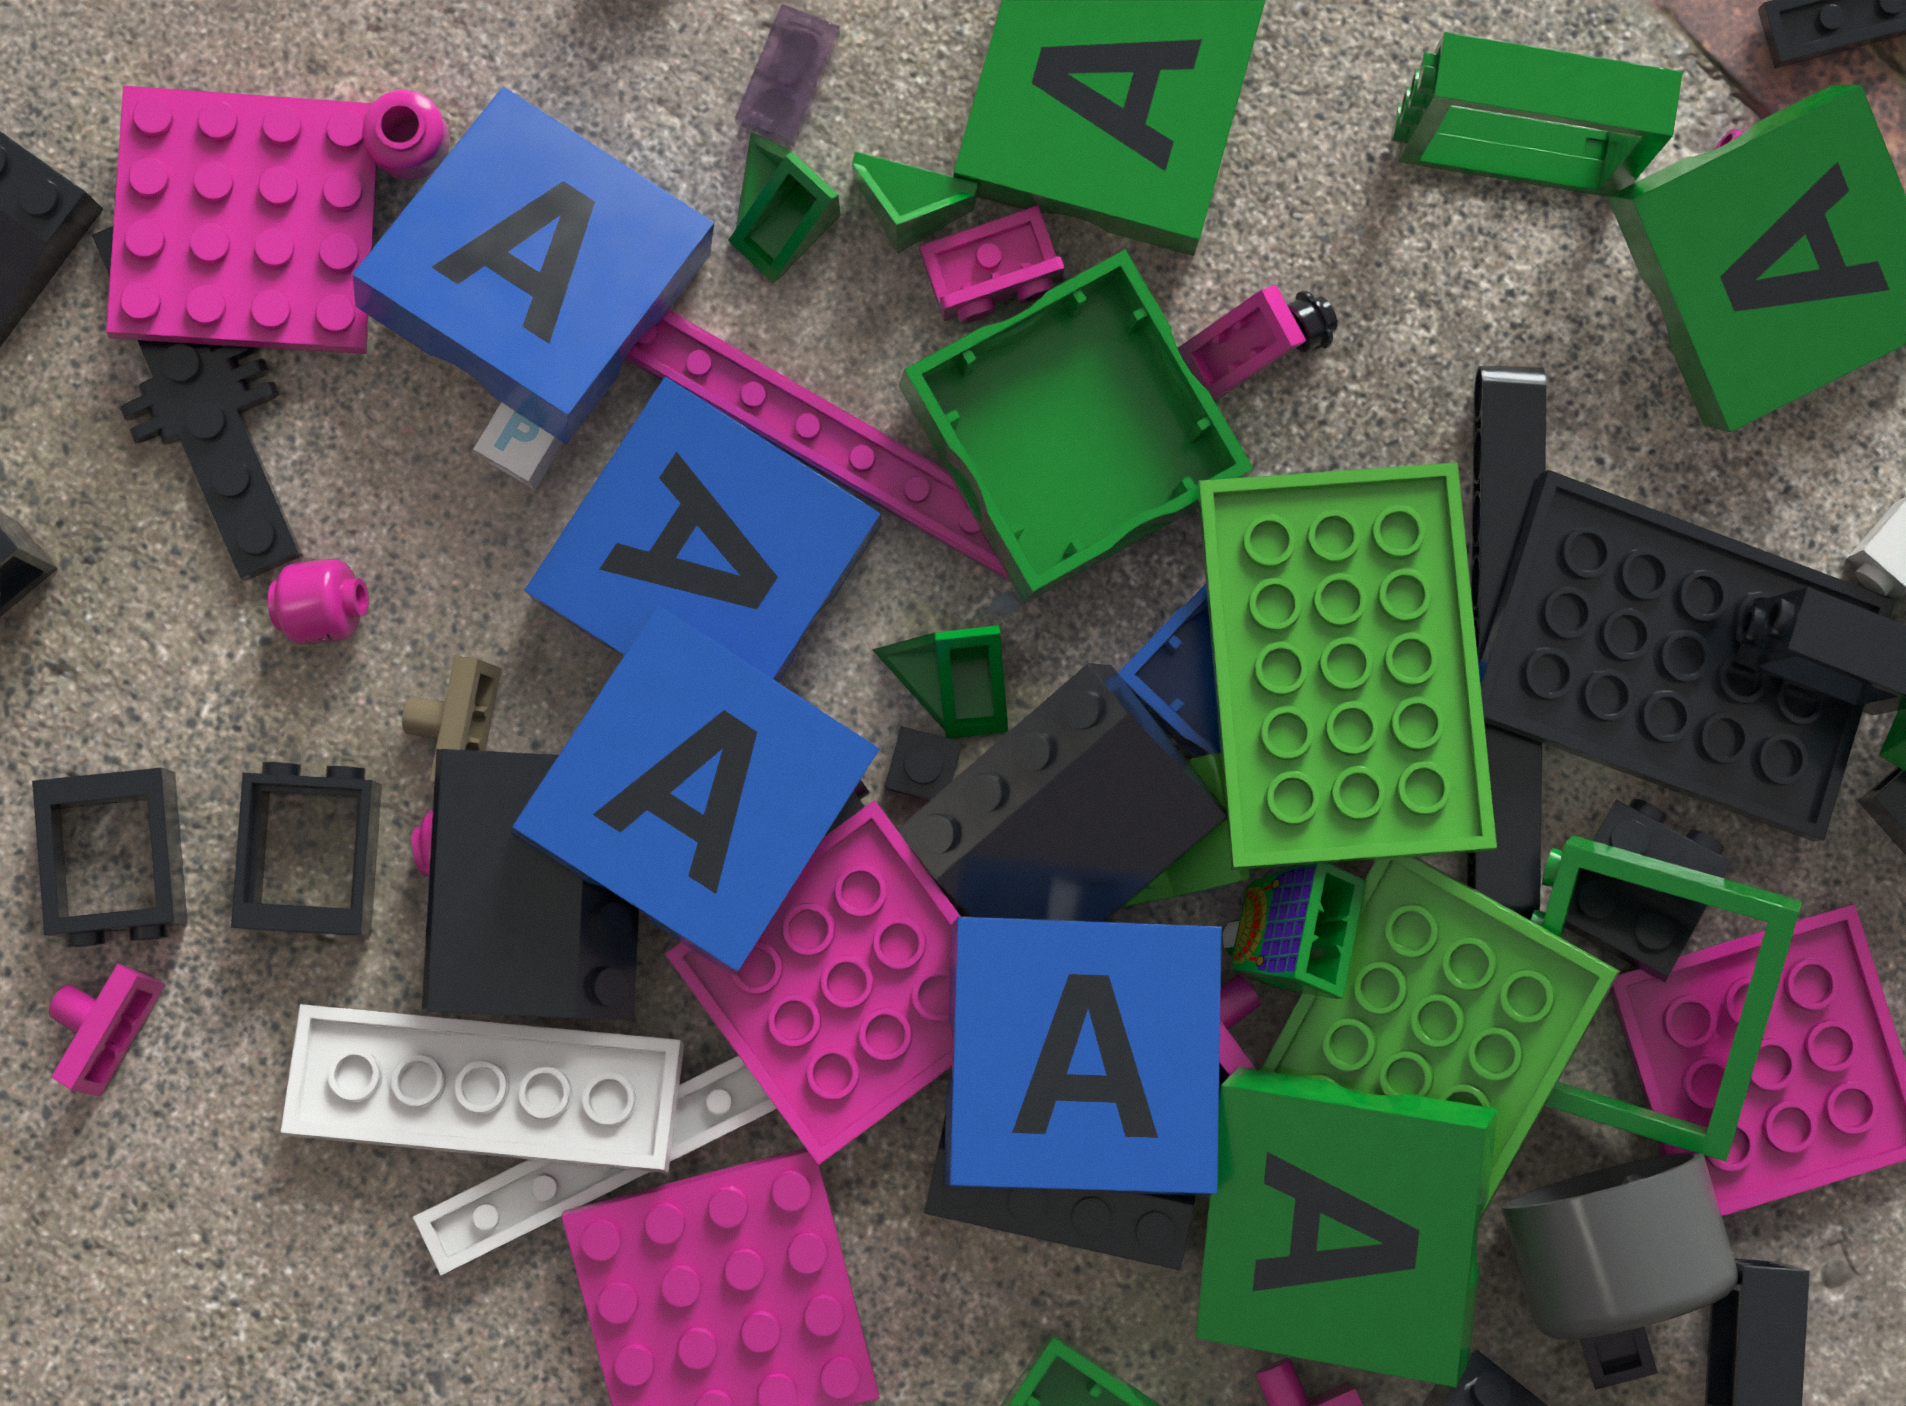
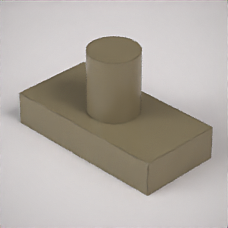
[402,655,502,783]

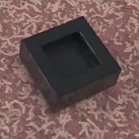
[884,726,963,801]
[1580,1327,1658,1390]

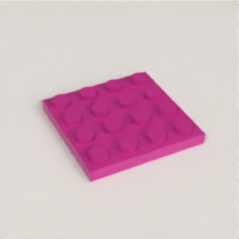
[106,85,377,354]
[665,800,961,1165]
[1610,904,1906,1216]
[562,1148,880,1406]

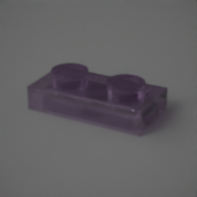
[735,3,840,147]

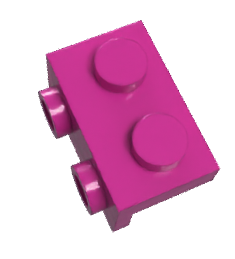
[919,205,1065,324]

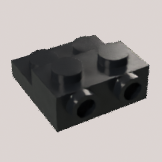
[1564,799,1732,982]

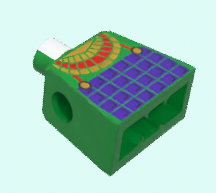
[1222,863,1366,999]

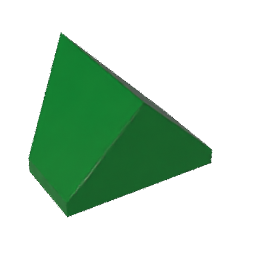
[728,131,841,283]
[852,151,978,253]
[872,625,1009,739]

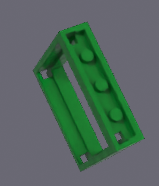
[1391,32,1683,197]
[1531,835,1803,1162]

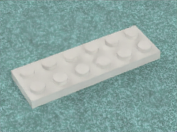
[280,1004,684,1173]

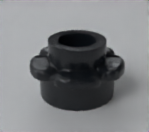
[1287,291,1338,352]

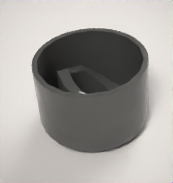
[1501,1152,1738,1340]

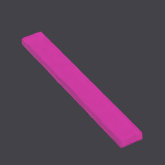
[625,310,1010,582]

